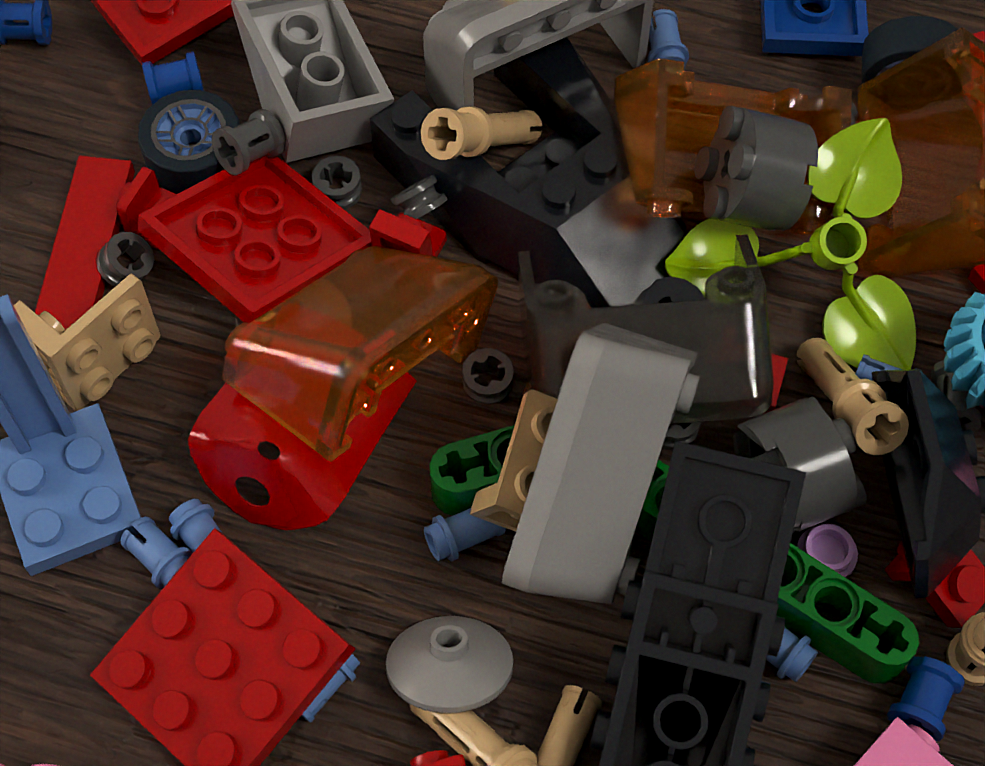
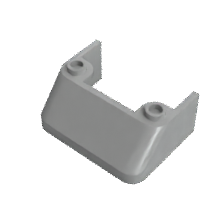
[423,0,654,111]
[502,323,700,604]

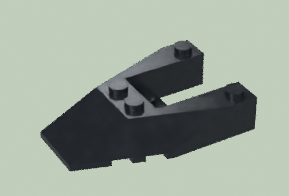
[370,37,689,331]

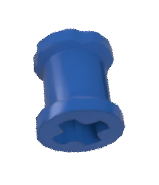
[0,0,52,45]
[142,51,204,105]
[887,656,965,741]

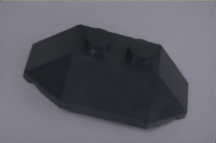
[871,369,985,599]

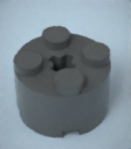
[694,105,818,231]
[733,397,867,534]

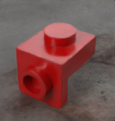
[885,542,985,628]

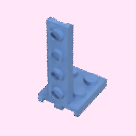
[0,294,141,576]

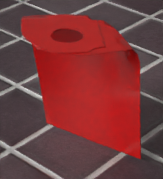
[188,306,417,530]

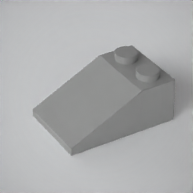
[231,0,394,163]

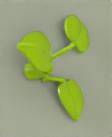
[665,118,916,370]

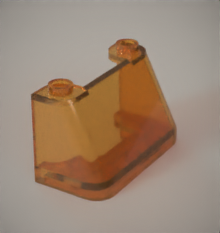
[857,27,985,278]
[614,58,852,235]
[221,245,498,462]

